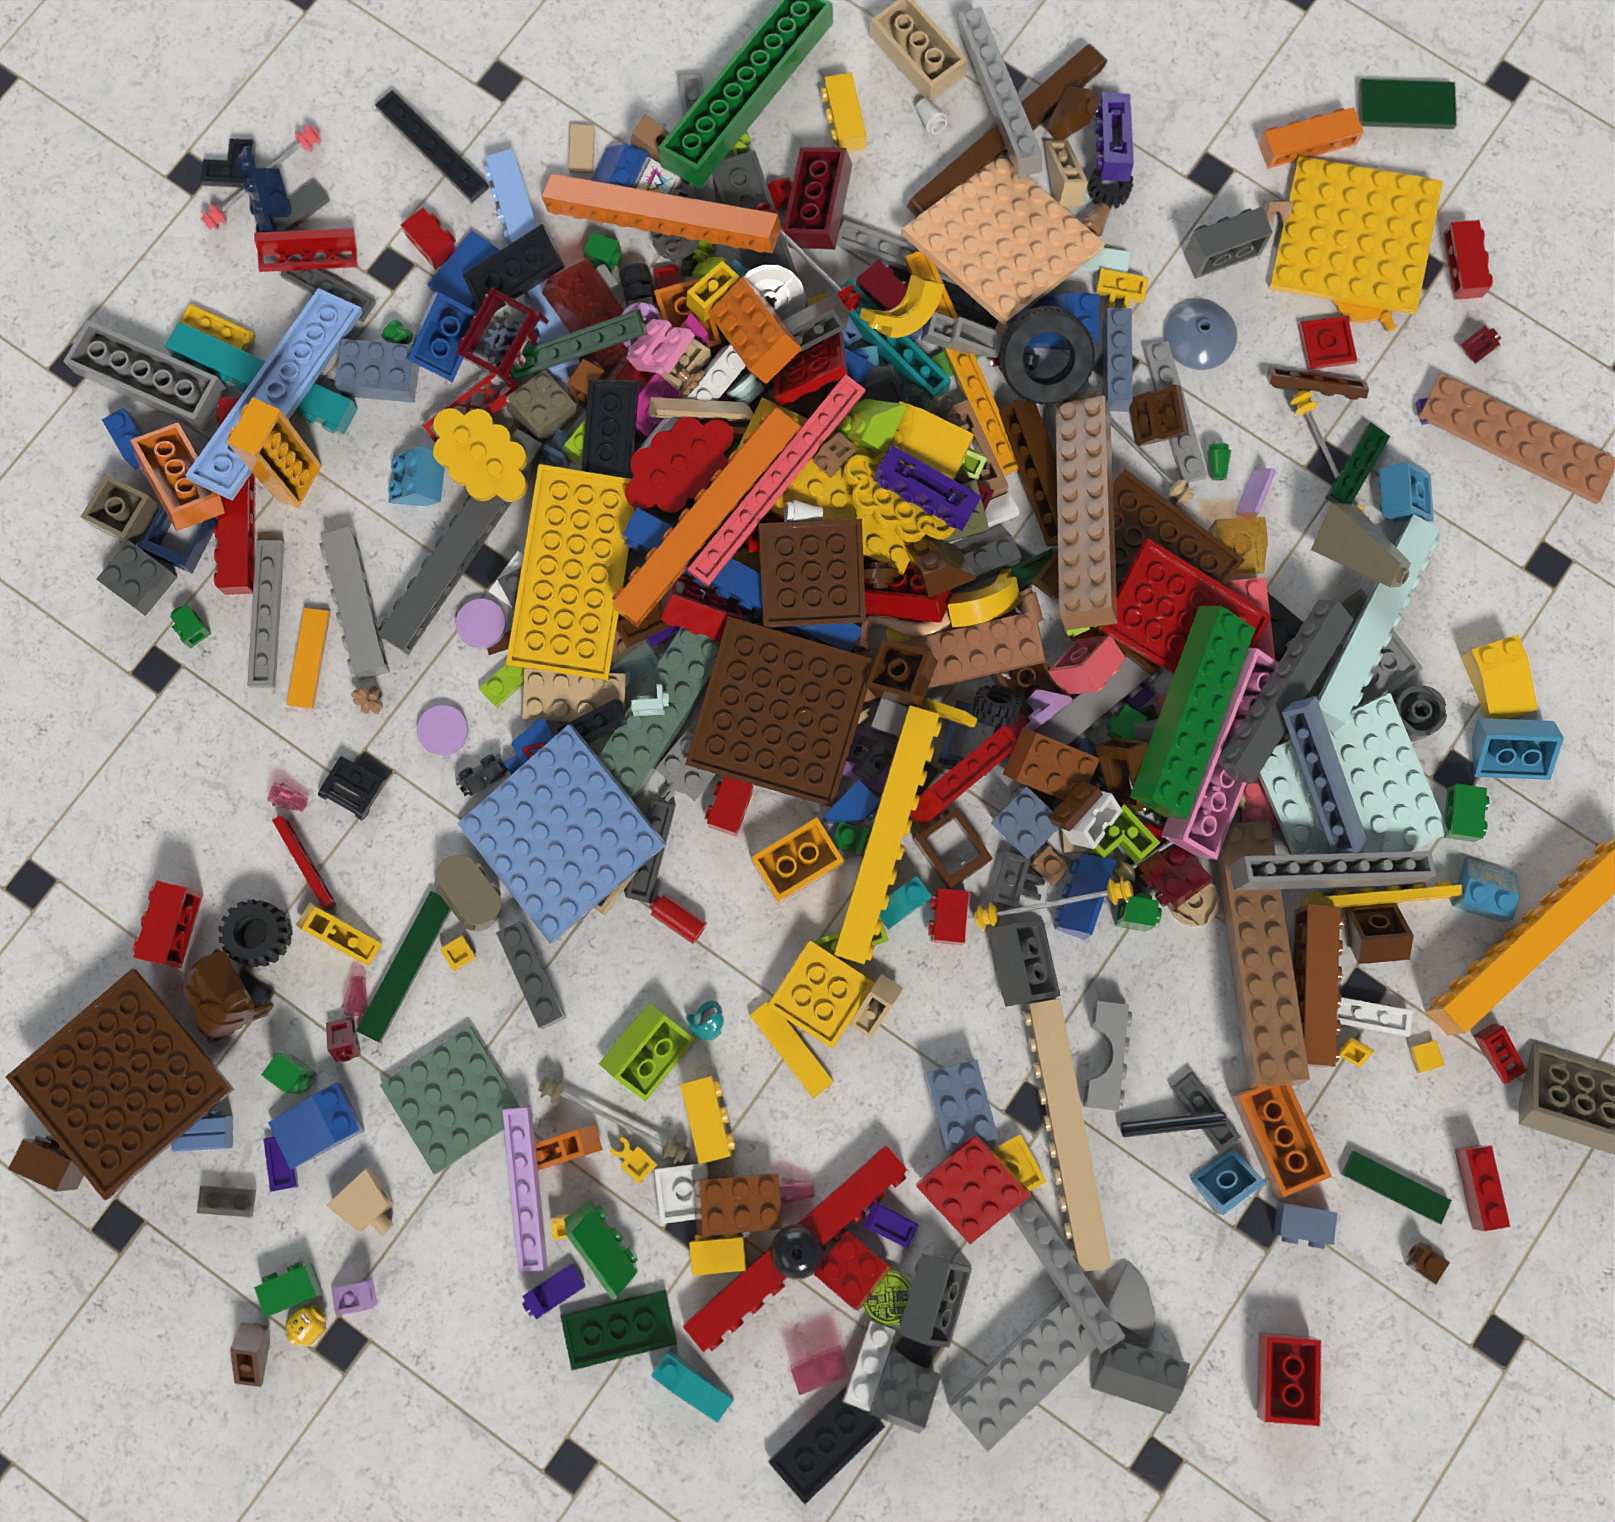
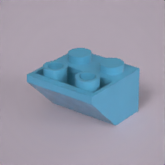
[388,446,445,506]

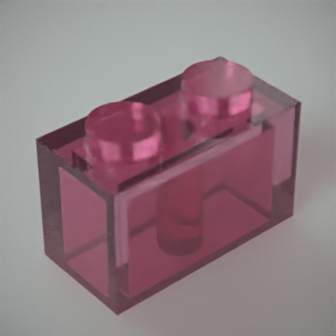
[790,1345,851,1396]

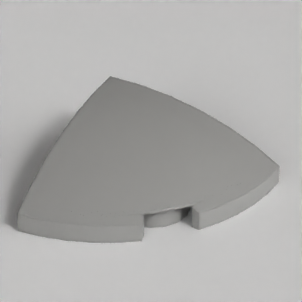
[1106,1264,1155,1340]

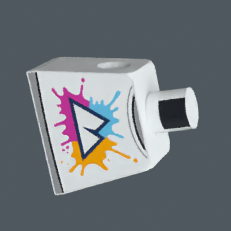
[633,157,690,198]

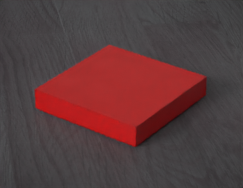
[1298,315,1357,370]

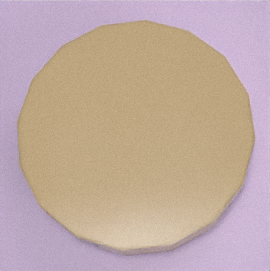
[1169,882,1221,927]

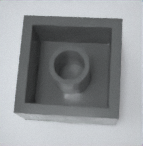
[96,540,177,616]
[868,1354,941,1434]

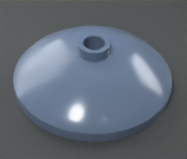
[1164,300,1237,370]

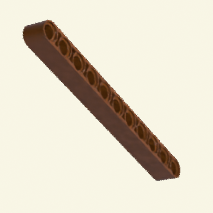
[907,44,1108,218]

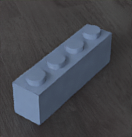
[1102,308,1133,412]

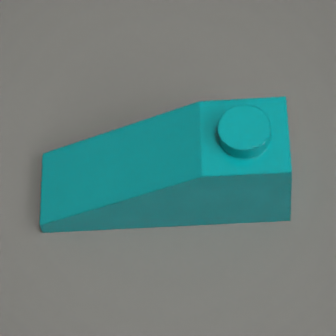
[651,1349,734,1423]

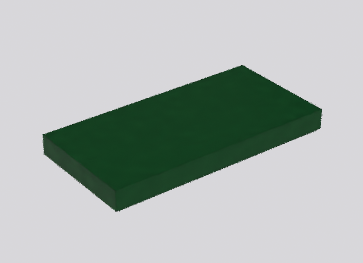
[1359,79,1457,129]
[560,1289,678,1371]

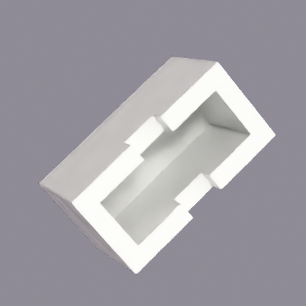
[1061,791,1122,849]

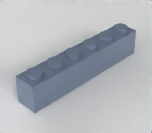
[1282,696,1367,854]

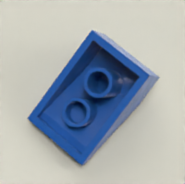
[407,292,478,382]
[1024,292,1100,350]
[268,1082,364,1170]

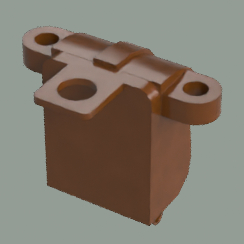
[181,949,274,1043]

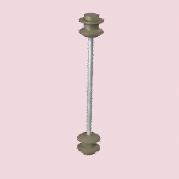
[538,1074,689,1165]

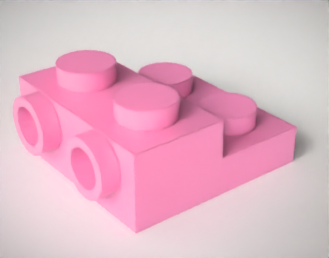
[626,319,695,374]

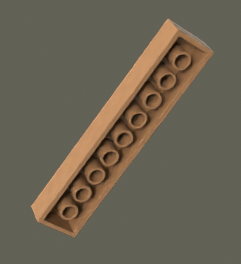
[1056,395,1118,630]
[1216,821,1310,1088]

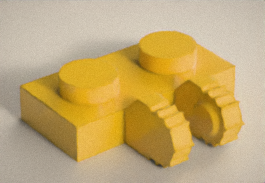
[1096,268,1149,310]

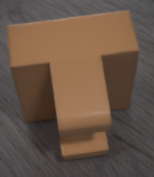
[1263,200,1293,224]

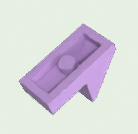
[1025,689,1073,732]
[331,1279,377,1315]

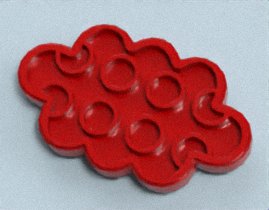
[625,417,734,513]

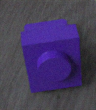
[522,1264,586,1320]

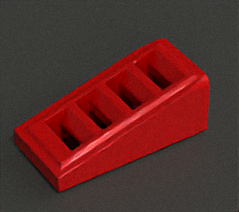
[1473,1024,1527,1084]

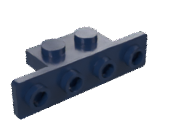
[237,146,291,233]

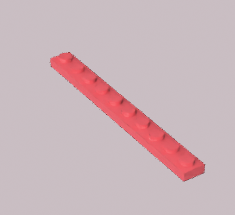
[688,375,866,587]

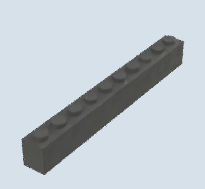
[378,429,544,655]

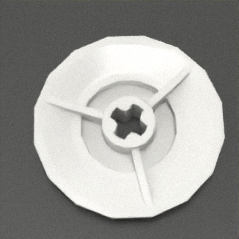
[743,265,806,320]

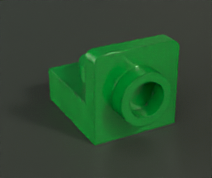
[833,822,869,856]

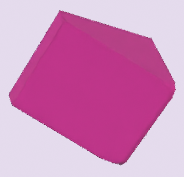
[684,313,709,347]

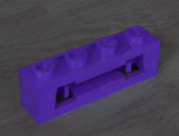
[1094,92,1134,182]
[873,445,982,531]

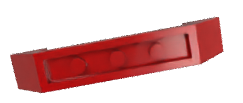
[910,711,1030,828]

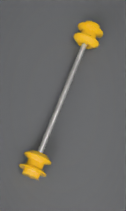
[1290,390,1370,518]
[974,876,1133,931]

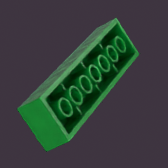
[1130,606,1255,819]

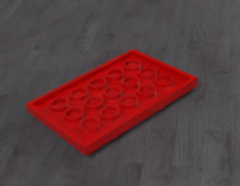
[1099,539,1272,675]

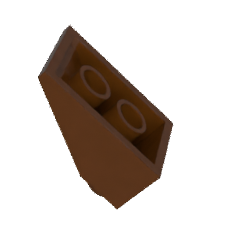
[990,661,1067,721]

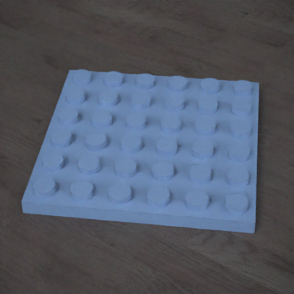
[457,724,667,943]

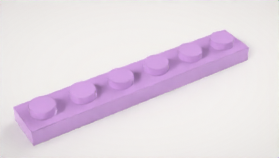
[503,1106,548,1272]

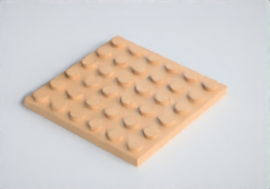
[901,154,1105,327]

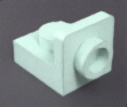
[631,684,669,716]

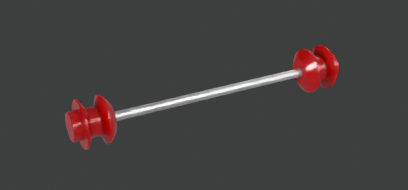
[753,202,862,312]

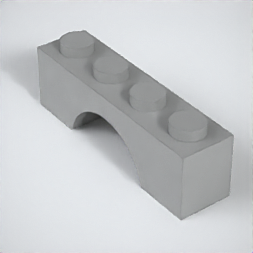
[1083,1001,1132,1111]

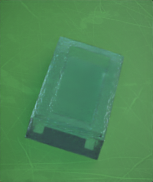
[610,640,661,686]

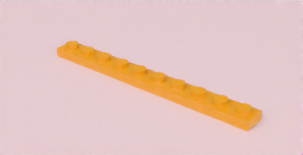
[904,251,1020,476]

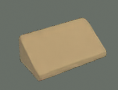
[659,338,711,392]

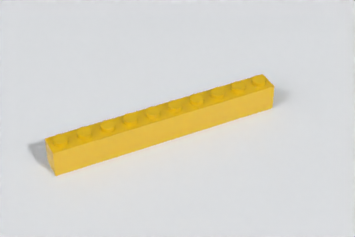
[834,705,942,964]

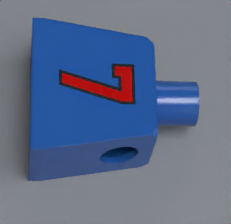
[504,718,554,775]

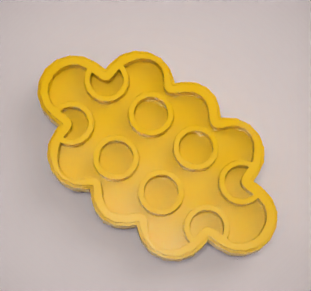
[433,408,528,502]
[843,452,955,542]

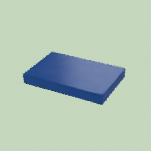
[427,231,500,309]

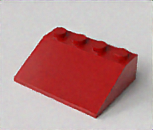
[863,548,961,623]

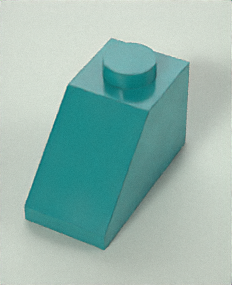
[879,876,932,930]

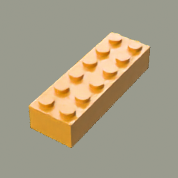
[227,397,322,508]

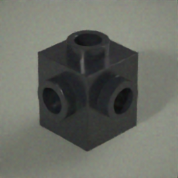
[846,735,893,780]

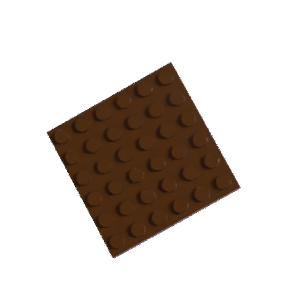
[1032,469,1245,676]
[685,616,875,807]
[5,968,235,1200]

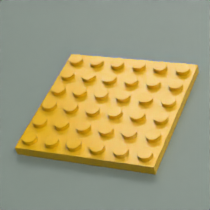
[1269,156,1443,315]

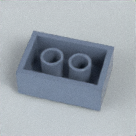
[335,339,420,403]
[924,1060,998,1152]

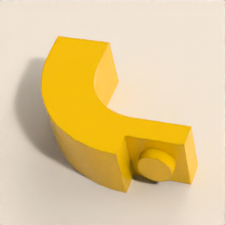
[859,275,945,338]
[948,568,1021,627]

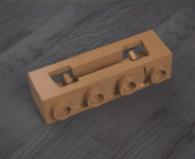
[940,400,1009,500]

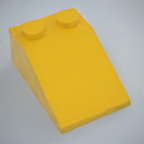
[886,402,974,480]
[1461,634,1538,719]

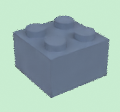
[991,786,1059,859]

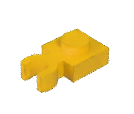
[610,1137,658,1184]

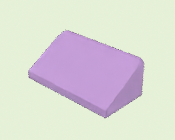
[1236,468,1276,521]

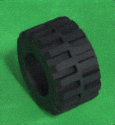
[218,899,292,967]

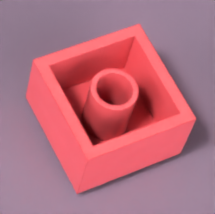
[1048,635,1126,695]

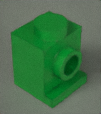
[170,604,211,649]

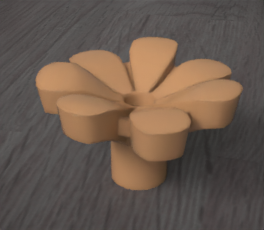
[677,368,706,397]
[351,686,383,714]

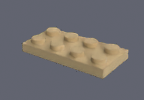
[522,668,627,722]

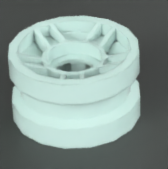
[726,372,765,404]

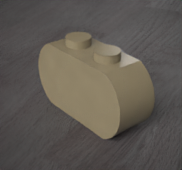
[434,855,502,931]

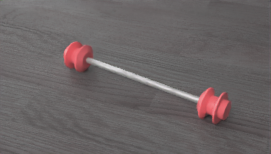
[200,124,321,231]

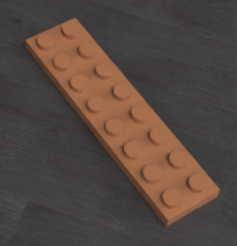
[1418,373,1615,504]
[854,611,1046,703]

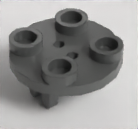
[651,231,700,262]

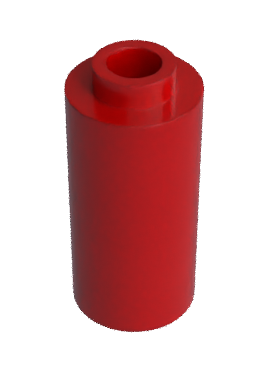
[649,894,708,944]

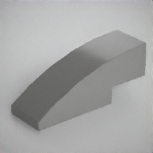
[921,312,1003,358]

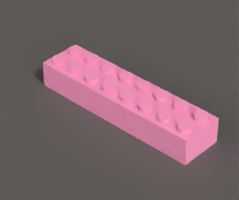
[1161,648,1279,860]

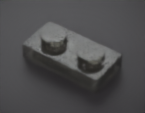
[196,1185,256,1217]

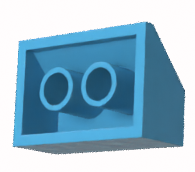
[1472,718,1564,780]

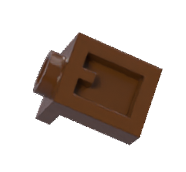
[1405,1242,1450,1285]

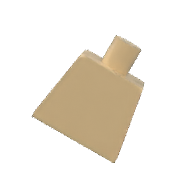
[326,1168,393,1236]

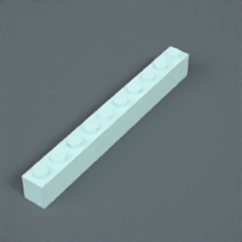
[1317,514,1440,732]

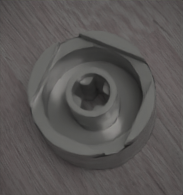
[1393,686,1447,742]

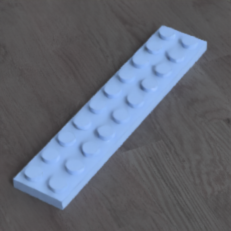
[186,288,362,501]

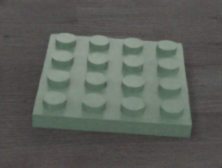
[380,1026,521,1175]

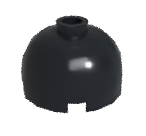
[770,1224,824,1280]

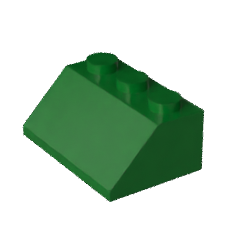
[564,1200,638,1300]

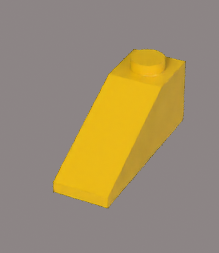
[296,902,382,966]

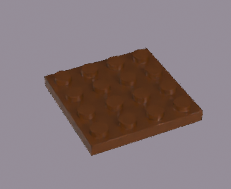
[758,519,866,627]

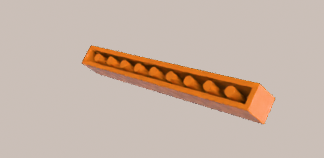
[542,174,781,253]
[612,407,801,628]

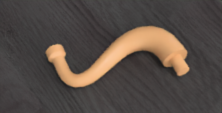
[854,594,952,652]

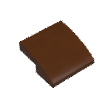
[1130,384,1189,446]

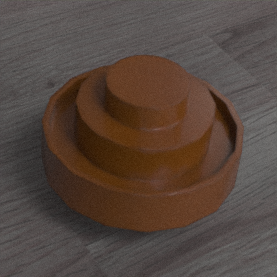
[864,562,899,589]

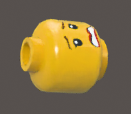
[286,1304,327,1346]

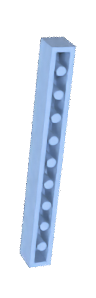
[483,149,580,381]

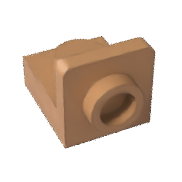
[813,432,858,478]
[1030,845,1070,887]

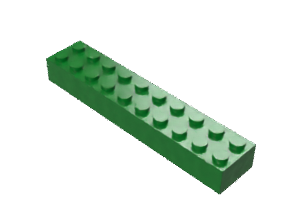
[658,0,833,188]

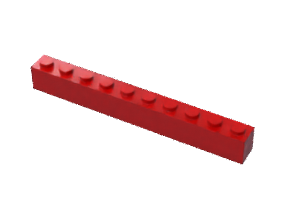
[682,1145,908,1353]

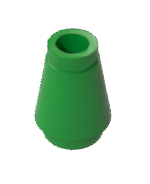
[1207,443,1232,481]

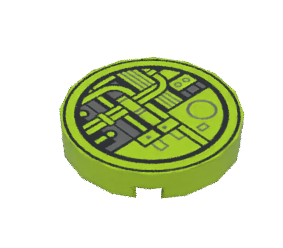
[864,1270,912,1326]

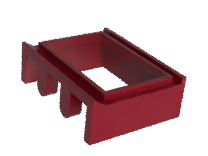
[456,288,549,385]

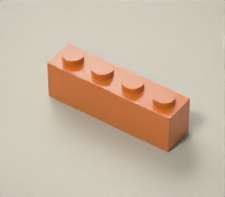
[1259,107,1364,169]

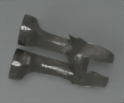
[899,381,962,427]

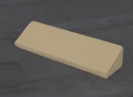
[650,397,754,422]

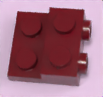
[1138,844,1213,912]

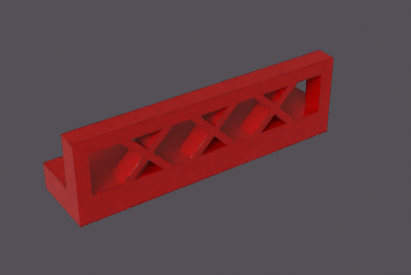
[254,228,358,272]
[421,366,518,443]

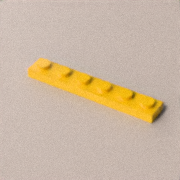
[1300,881,1463,908]

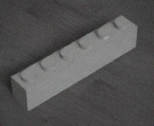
[319,526,390,680]

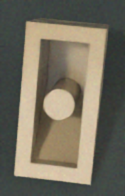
[849,974,903,1039]

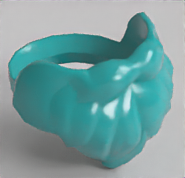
[686,1000,724,1041]

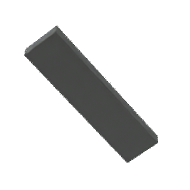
[280,255,376,322]
[625,798,676,904]

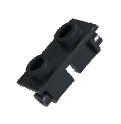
[455,754,508,796]

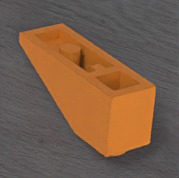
[535,1124,603,1171]

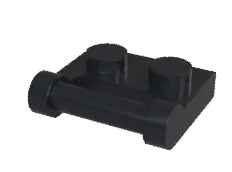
[318,756,386,821]

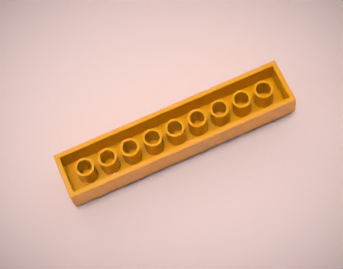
[1426,838,1615,1035]

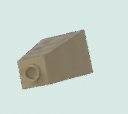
[1311,503,1411,587]

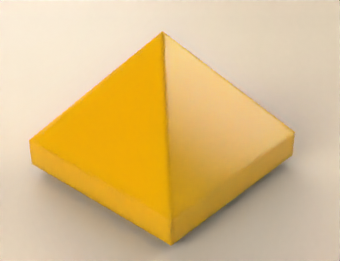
[1340,1037,1374,1068]
[550,1214,570,1240]

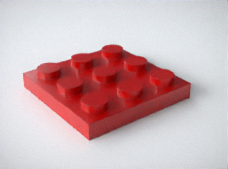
[774,331,847,406]
[916,1134,1030,1244]

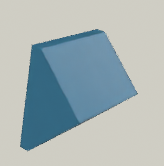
[1191,1148,1266,1215]

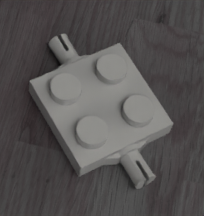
[655,730,717,802]

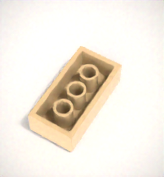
[870,0,968,102]

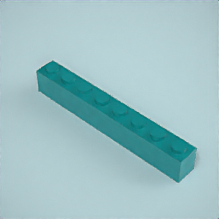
[165,322,358,434]

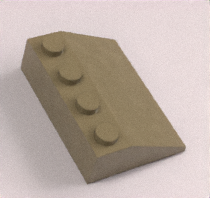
[1519,1043,1615,1155]

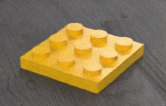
[766,940,875,1049]

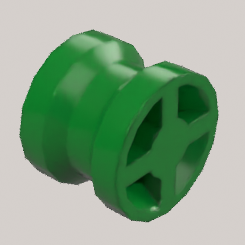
[382,320,413,345]

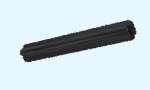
[1120,1111,1227,1137]

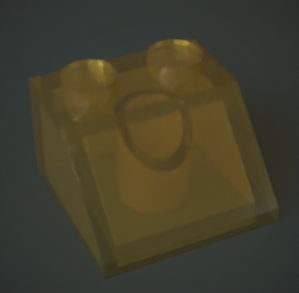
[1209,517,1268,575]

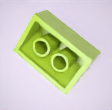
[834,399,907,453]
[599,1002,695,1102]

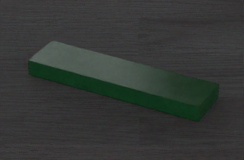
[1325,422,1390,504]
[1341,1151,1452,1225]

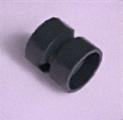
[619,263,656,307]

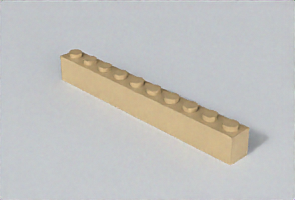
[1023,999,1112,1272]

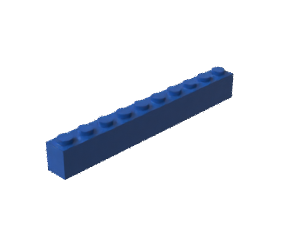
[621,508,863,652]

